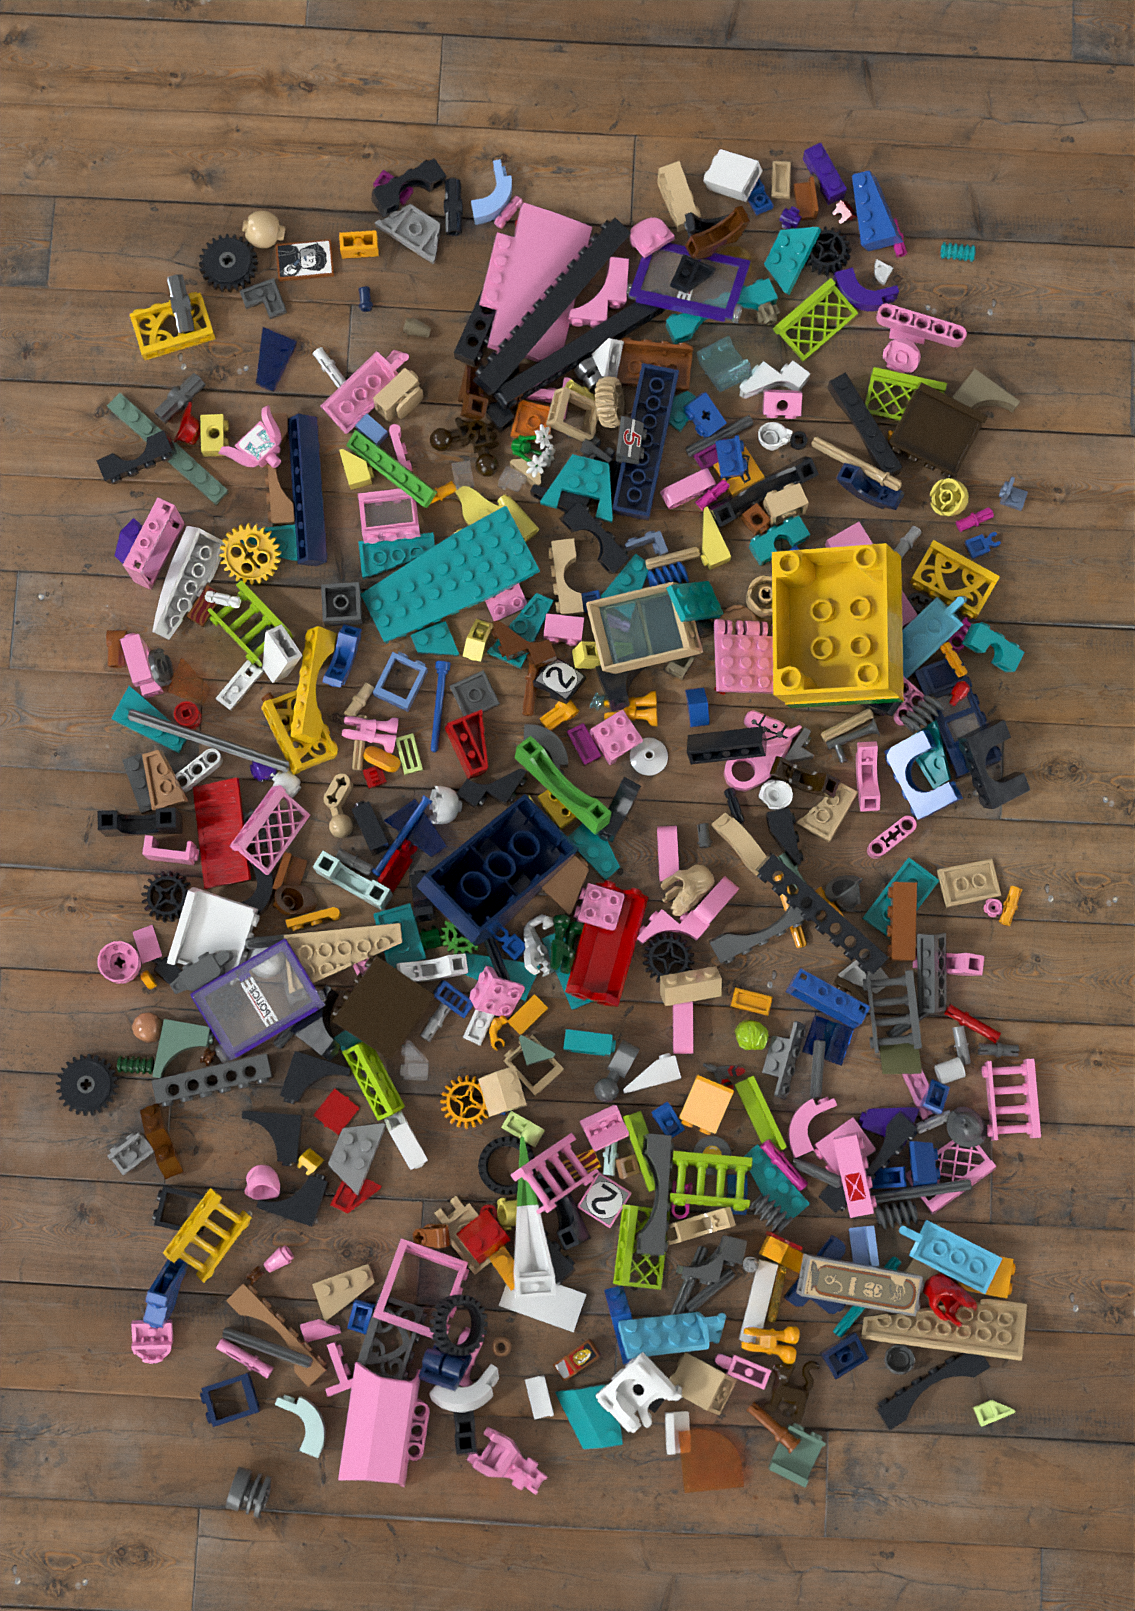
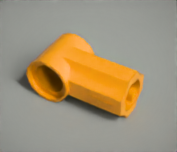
[539,699,580,731]

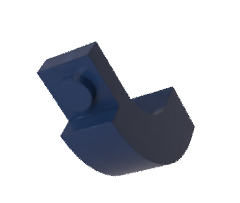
[836,463,905,510]

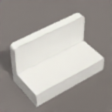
[525,1375,554,1419]
[665,1411,690,1455]

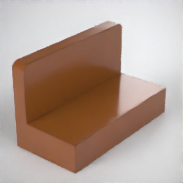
[793,176,819,221]
[272,852,308,891]

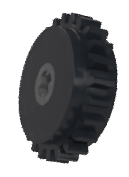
[199,234,258,293]
[56,1054,119,1116]

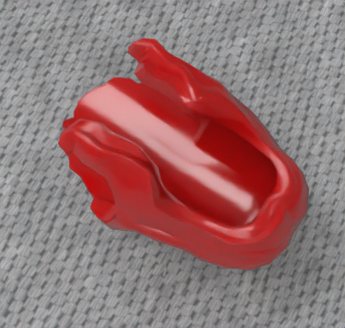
[923,1273,977,1328]

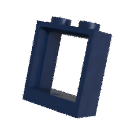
[200,1372,261,1427]

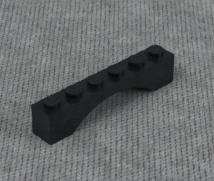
[827,372,902,477]
[708,456,819,527]
[818,1110,918,1213]
[875,1353,991,1430]

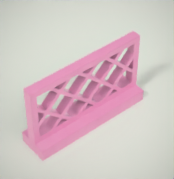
[229,785,310,875]
[906,1140,996,1215]

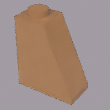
[542,856,589,917]

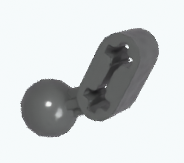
[594,1040,640,1102]

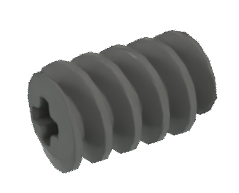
[901,694,944,734]
[749,1193,793,1234]
[875,1200,918,1230]

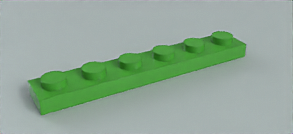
[346,430,437,508]

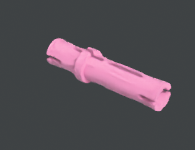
[216,1338,274,1379]

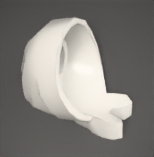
[758,422,792,451]

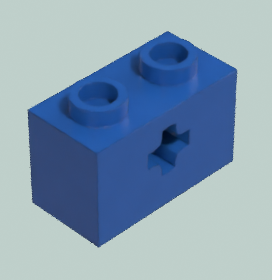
[683,392,727,438]

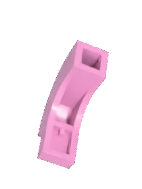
[856,741,880,812]
[912,948,984,976]
[788,1097,837,1158]

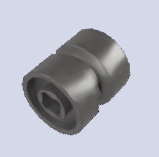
[574,357,605,392]

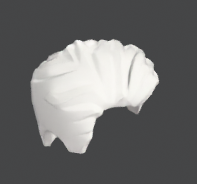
[759,779,793,811]

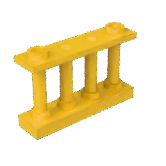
[163,1188,252,1283]

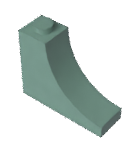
[152,1019,214,1079]

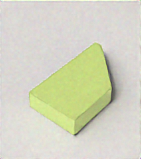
[973,1400,1015,1427]

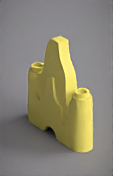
[455,486,539,542]

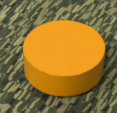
[140,970,157,990]

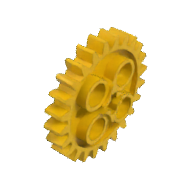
[219,523,282,585]

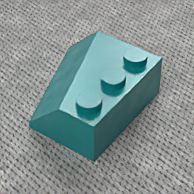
[555,1383,623,1449]

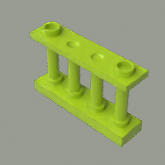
[207,580,294,667]
[670,1151,752,1211]

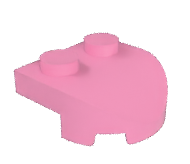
[630,218,674,259]
[131,1320,173,1364]

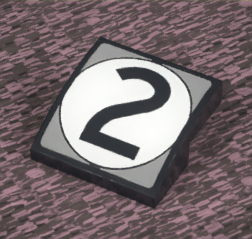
[533,658,586,704]

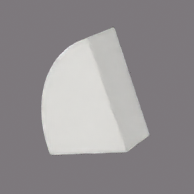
[874,260,893,285]

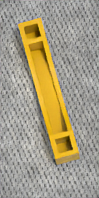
[290,626,337,743]

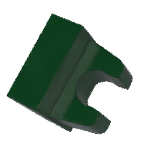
[419,925,443,951]

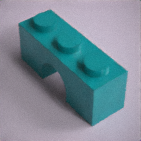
[749,516,810,566]
[961,622,1025,672]

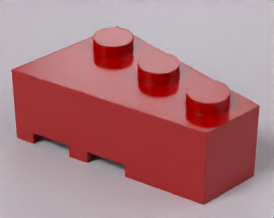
[445,709,488,780]

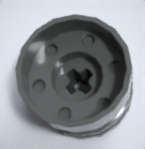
[225,1467,272,1518]

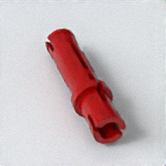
[944,1003,1001,1043]

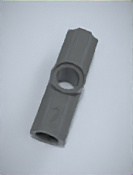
[167,274,195,334]
[154,373,206,424]

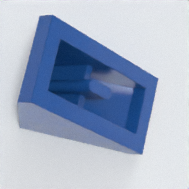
[685,688,709,728]
[919,1079,950,1115]
[347,1299,375,1335]

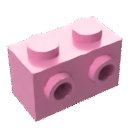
[544,614,584,646]

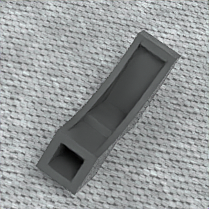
[676,1235,747,1286]

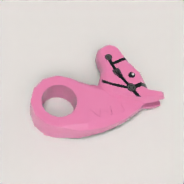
[724,710,802,792]

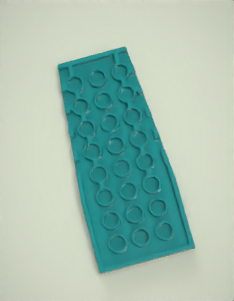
[361,506,541,644]

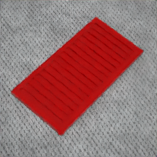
[193,777,251,890]

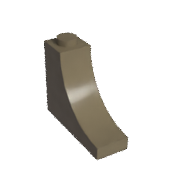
[952,369,1020,413]

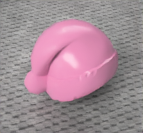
[244,1165,280,1200]

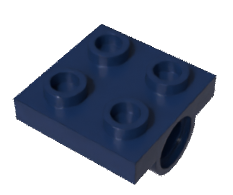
[418,1344,472,1391]

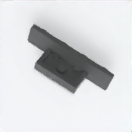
[762,1021,806,1100]

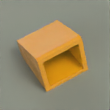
[679,1075,734,1136]

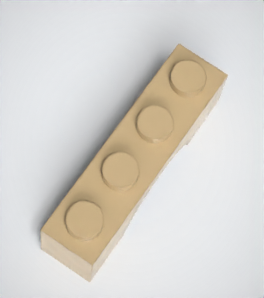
[548,538,584,617]

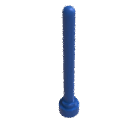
[431,661,451,752]

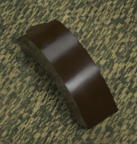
[770,756,840,798]

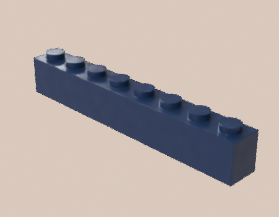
[288,414,327,567]

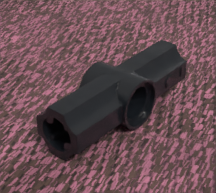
[444,178,463,237]

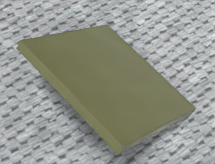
[879,1043,922,1074]

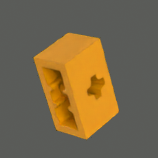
[339,230,379,259]

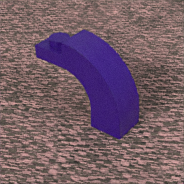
[833,268,899,312]

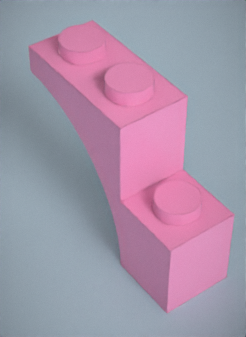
[637,909,710,945]

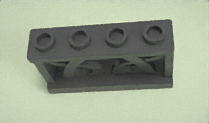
[357,1293,427,1381]

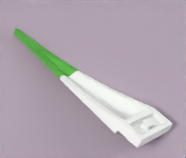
[513,1136,556,1299]

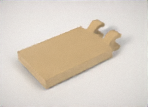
[434,1196,499,1275]

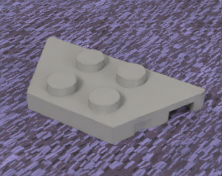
[375,204,441,264]
[328,1123,386,1195]

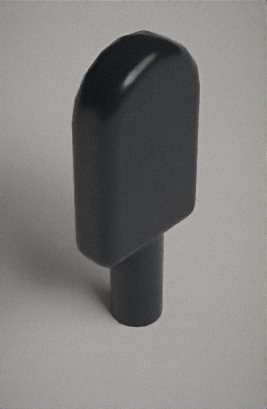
[151,957,182,985]

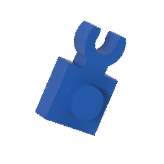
[964,532,1001,559]
[494,927,526,961]

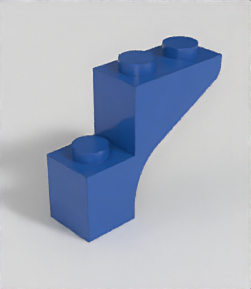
[604,1285,633,1365]

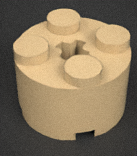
[746,575,773,618]

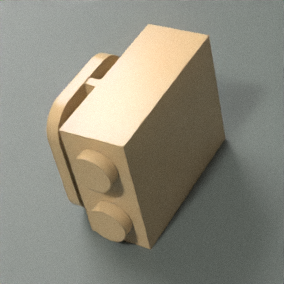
[373,368,424,423]

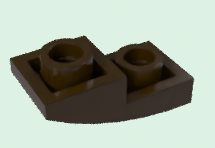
[832,976,868,1009]

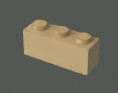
[660,966,722,1006]

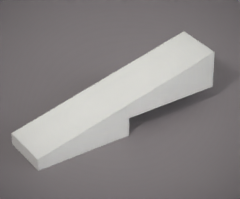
[739,1259,778,1343]

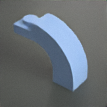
[471,160,512,225]

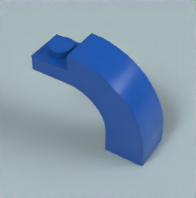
[323,624,362,688]

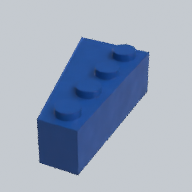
[852,170,903,252]

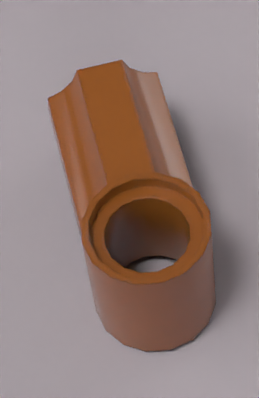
[106,630,128,668]

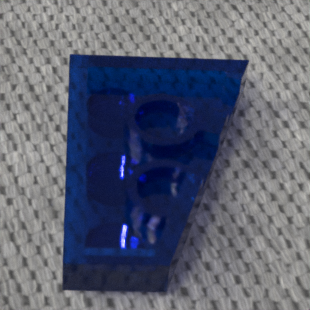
[256,327,297,392]

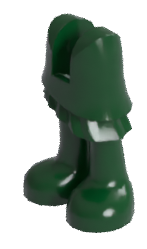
[550,915,584,974]

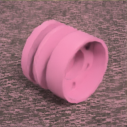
[98,941,141,984]

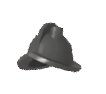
[824,875,863,910]
[946,1106,987,1148]

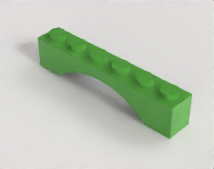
[515,736,612,835]

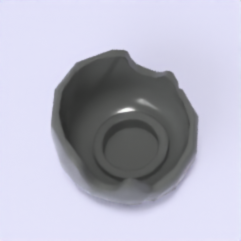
[884,1344,915,1375]

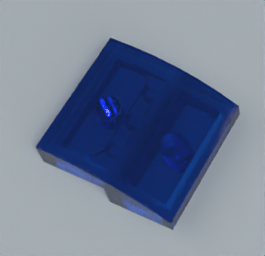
[802,1015,854,1066]

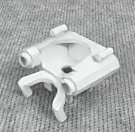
[595,1352,682,1433]

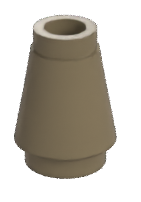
[403,317,431,338]

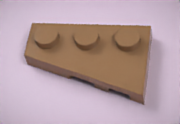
[142,750,188,811]

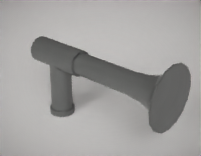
[826,718,880,763]

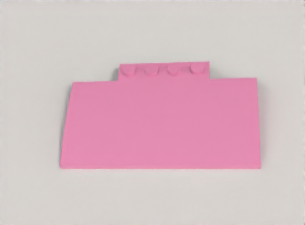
[479,203,592,362]

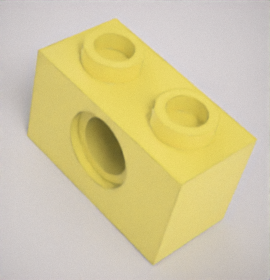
[200,414,229,457]

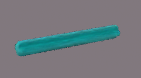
[833,1256,901,1338]

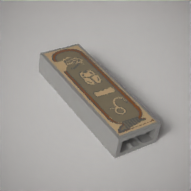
[796,1253,924,1316]

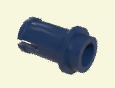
[358,286,373,312]

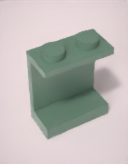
[768,1423,826,1488]

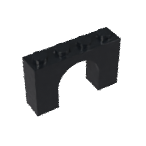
[957,719,1030,809]
[97,808,183,837]

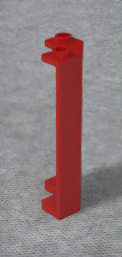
[565,880,649,1007]

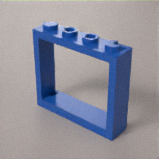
[785,968,870,1029]

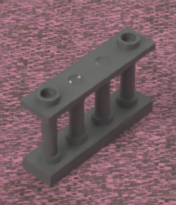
[863,969,922,1053]

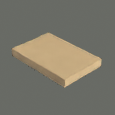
[937,859,1002,908]

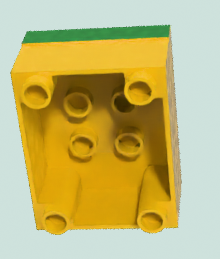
[772,543,904,708]

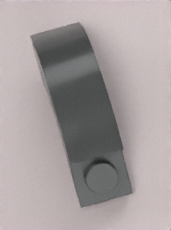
[523,724,568,775]

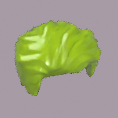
[735,1019,769,1051]

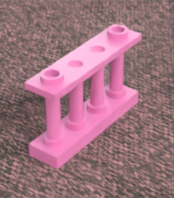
[982,1059,1041,1141]
[511,1133,599,1214]

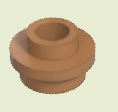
[492,1337,511,1357]

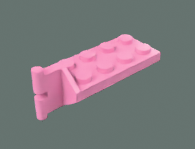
[320,350,409,434]

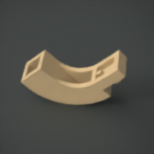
[711,813,766,876]
[666,1206,736,1245]

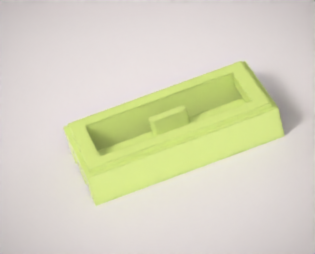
[396,733,423,775]

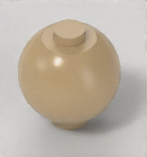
[242,211,285,248]

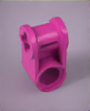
[947,617,971,653]
[671,1180,693,1219]

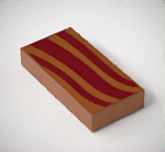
[186,585,219,627]

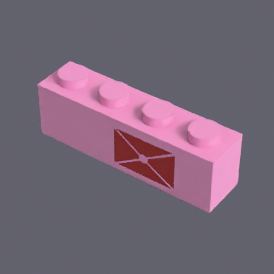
[833,1133,877,1218]

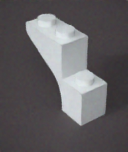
[739,360,810,399]

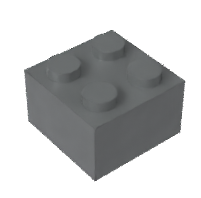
[321,582,363,627]

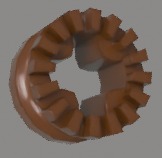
[199,1047,216,1067]
[245,1266,265,1285]

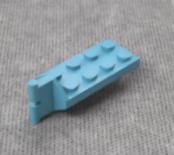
[902,596,967,679]
[899,1220,1002,1294]
[618,1312,726,1359]

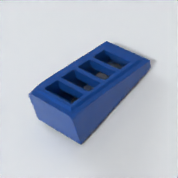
[433,980,473,1018]

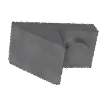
[785,727,814,763]

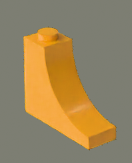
[758,1236,804,1274]

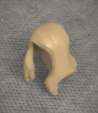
[661,864,715,916]

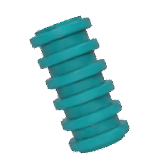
[940,242,976,262]

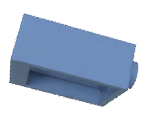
[373,652,428,712]

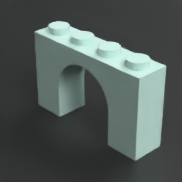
[313,851,393,911]

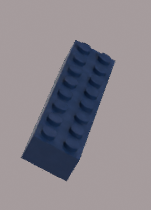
[612,363,679,521]

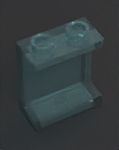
[697,336,753,392]

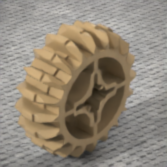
[594,376,625,428]

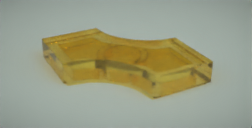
[767,1266,786,1323]

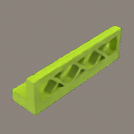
[342,1041,405,1121]
[734,1076,787,1156]
[622,1111,655,1192]

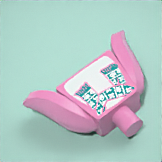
[218,405,281,468]

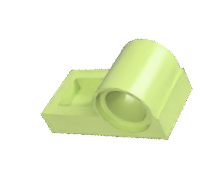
[501,1111,545,1147]

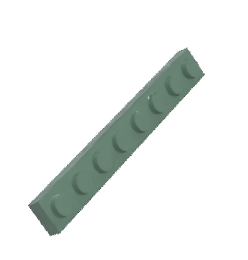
[107,393,229,505]

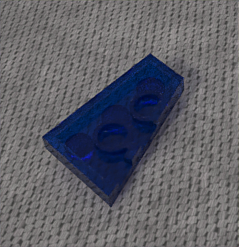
[384,799,448,857]

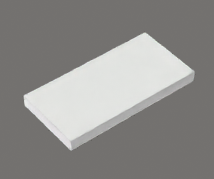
[499,1283,586,1332]

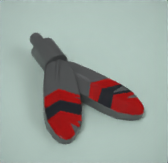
[703,1063,745,1094]

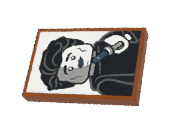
[275,239,334,282]

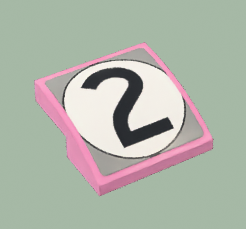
[577,1172,632,1228]

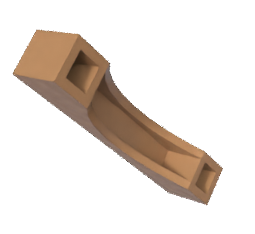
[261,413,295,527]
[226,1283,327,1387]

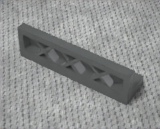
[917,933,947,1013]

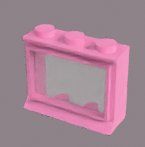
[358,489,420,544]

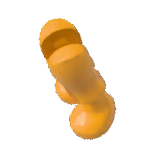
[604,691,658,726]
[741,1326,800,1364]

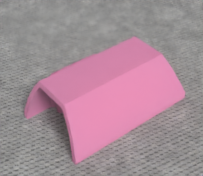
[338,1362,429,1487]

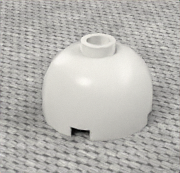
[429,786,462,824]

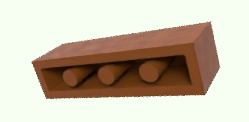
[886,882,917,962]

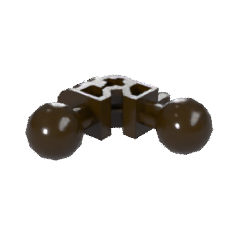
[429,417,499,477]

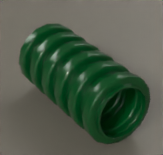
[117,1055,154,1075]

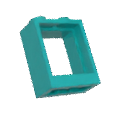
[563,1029,616,1057]

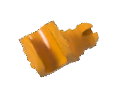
[489,1015,508,1051]

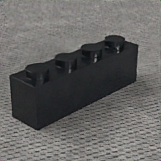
[687,726,767,765]

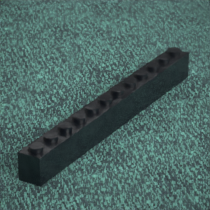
[473,218,631,395]

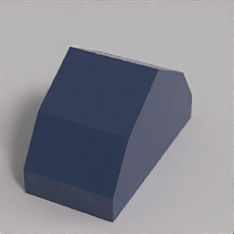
[417,794,579,947]

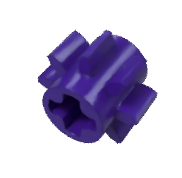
[779,206,802,229]

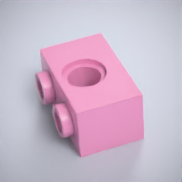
[762,389,802,419]

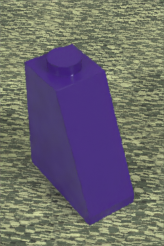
[114,518,143,564]
[858,1107,919,1146]

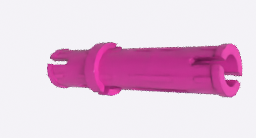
[760,1139,808,1191]

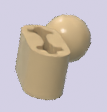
[324,774,353,838]

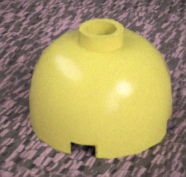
[930,478,969,516]

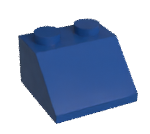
[909,1141,940,1187]

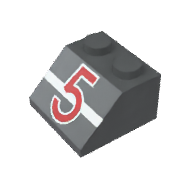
[616,416,647,464]

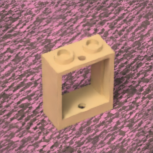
[546,387,599,442]
[504,1034,564,1096]

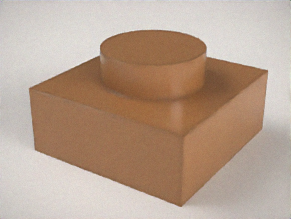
[615,1154,640,1179]

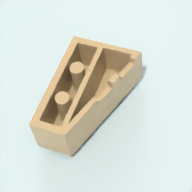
[657,161,701,232]

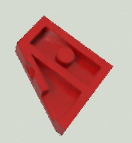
[330,1178,382,1214]

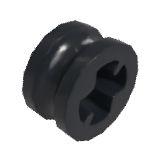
[790,431,808,450]

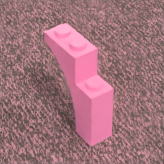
[567,257,629,328]

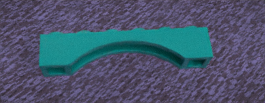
[666,278,778,344]

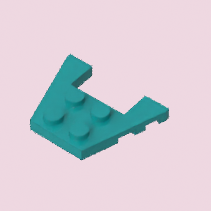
[540,454,613,523]

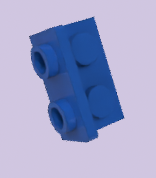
[715,435,747,479]

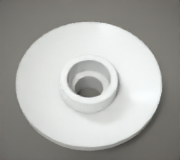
[630,738,668,776]

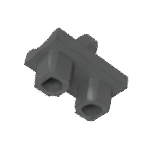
[580,436,615,467]

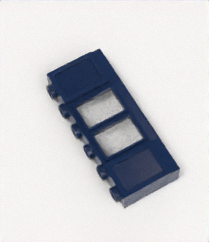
[912,659,1002,779]

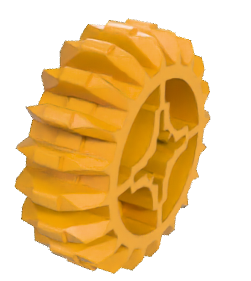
[440,1075,489,1129]

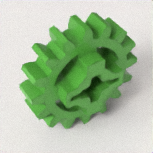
[440,921,478,955]

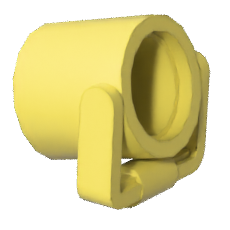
[497,1198,517,1231]

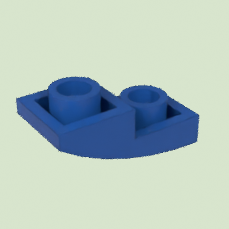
[747,178,773,216]

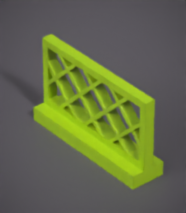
[773,278,858,361]
[865,367,947,421]
[613,1205,670,1290]

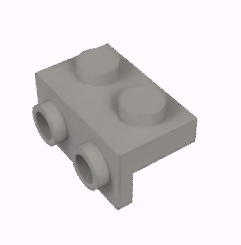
[108,1132,154,1175]

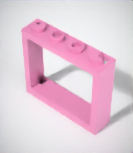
[123,498,185,590]
[373,1239,469,1338]

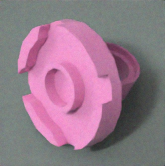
[883,338,921,374]

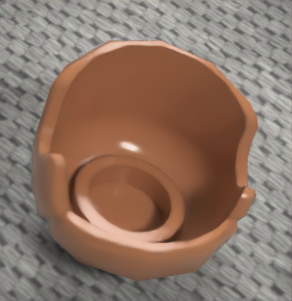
[132,1012,163,1043]

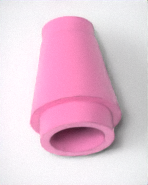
[264,1245,294,1273]

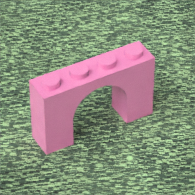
[120,633,163,699]

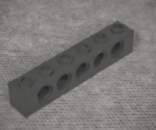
[152,1054,273,1107]

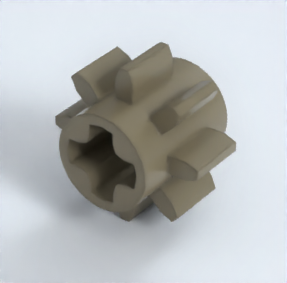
[756,302,780,326]

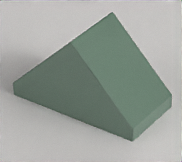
[519,1035,555,1066]

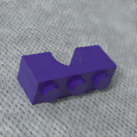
[803,142,847,206]

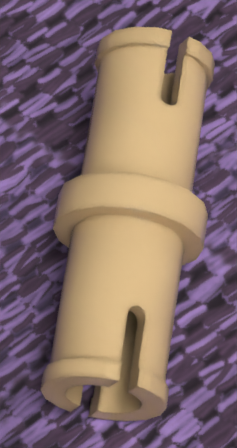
[343,682,375,716]

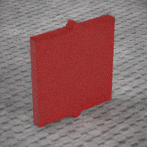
[313,1088,360,1135]
[766,1231,803,1251]

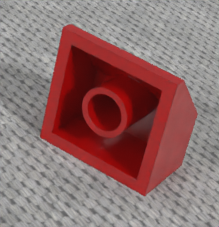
[456,1209,511,1264]

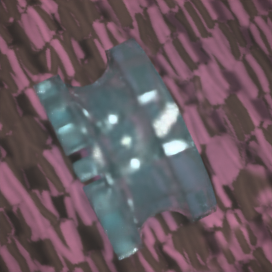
[589,692,605,711]

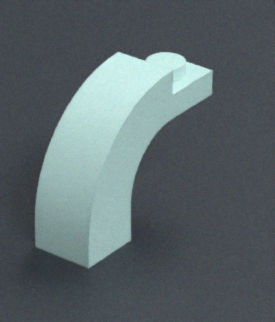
[275,1394,326,1458]

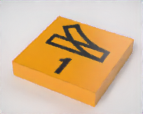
[713,447,765,495]

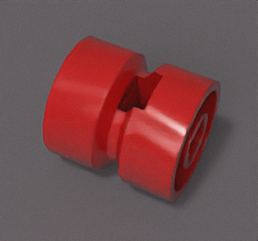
[174,701,202,730]

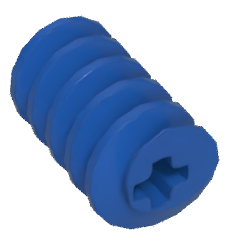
[647,561,689,587]

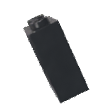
[351,801,390,856]
[152,1186,205,1236]

